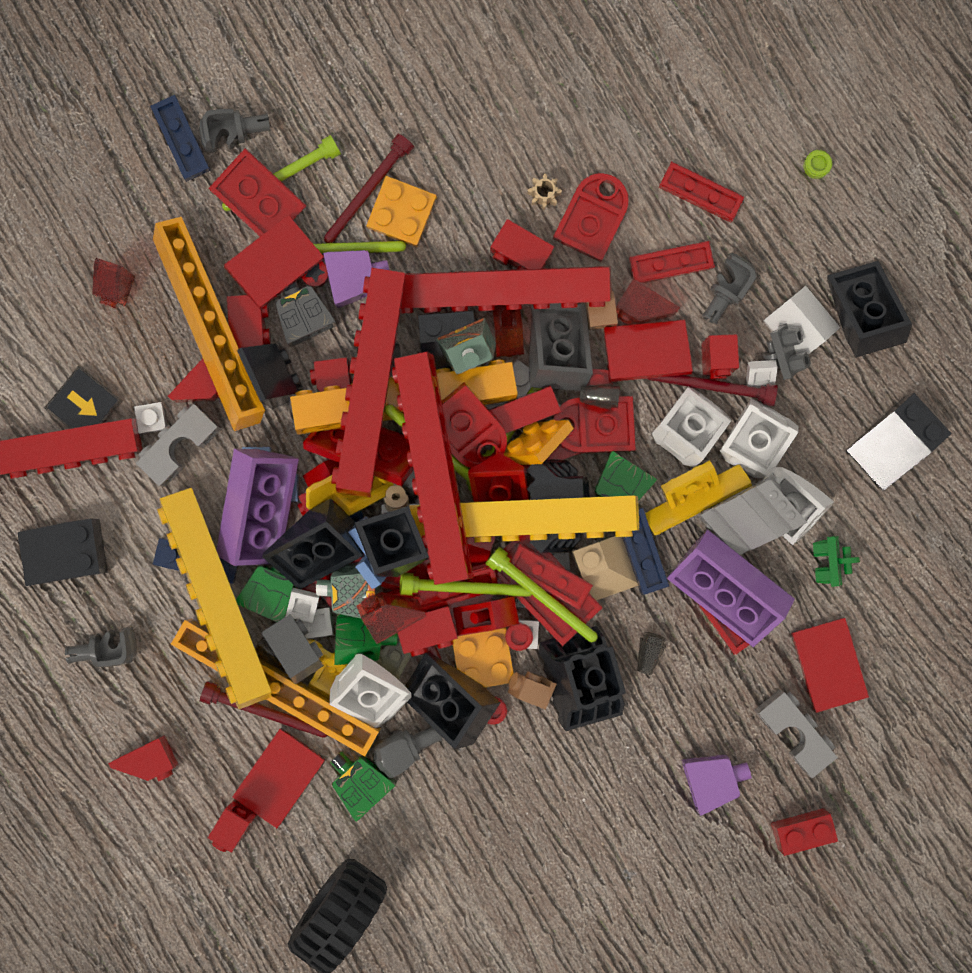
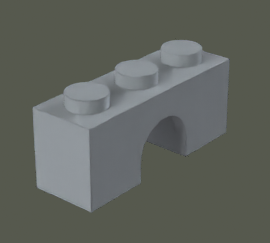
[136,404,222,487]
[754,690,838,778]

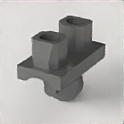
[762,324,811,380]

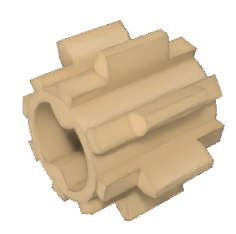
[527,174,562,210]

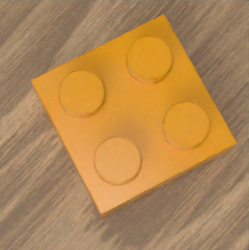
[366,176,437,247]
[504,420,574,465]
[453,627,514,687]

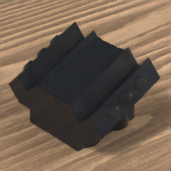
[526,459,590,553]
[539,626,626,731]

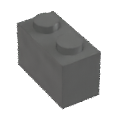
[261,614,324,684]

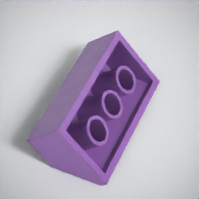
[216,449,299,566]
[667,530,795,647]

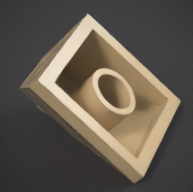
[571,536,638,600]

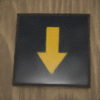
[44,366,123,429]

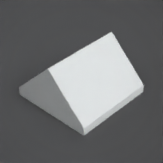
[763,286,840,354]

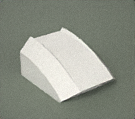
[652,386,731,467]
[720,399,799,479]
[764,467,834,545]
[330,654,411,728]

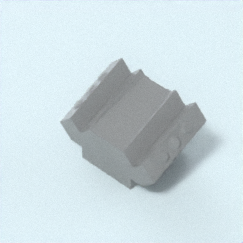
[698,476,808,555]

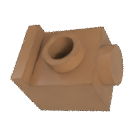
[508,671,556,710]

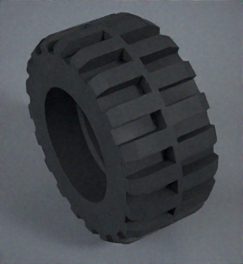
[288,859,387,973]

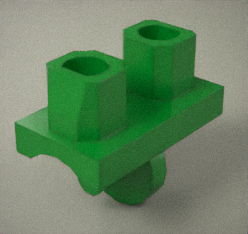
[813,536,860,587]

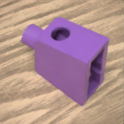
[323,250,390,308]
[681,755,752,815]

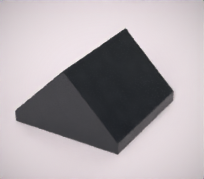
[354,506,429,577]

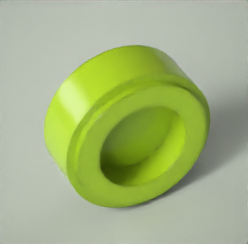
[803,150,832,179]

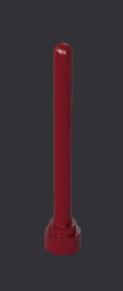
[324,133,414,243]
[647,375,778,407]
[199,681,328,738]

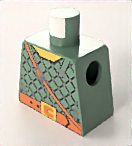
[436,318,496,374]
[316,563,382,621]

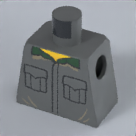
[276,281,338,347]

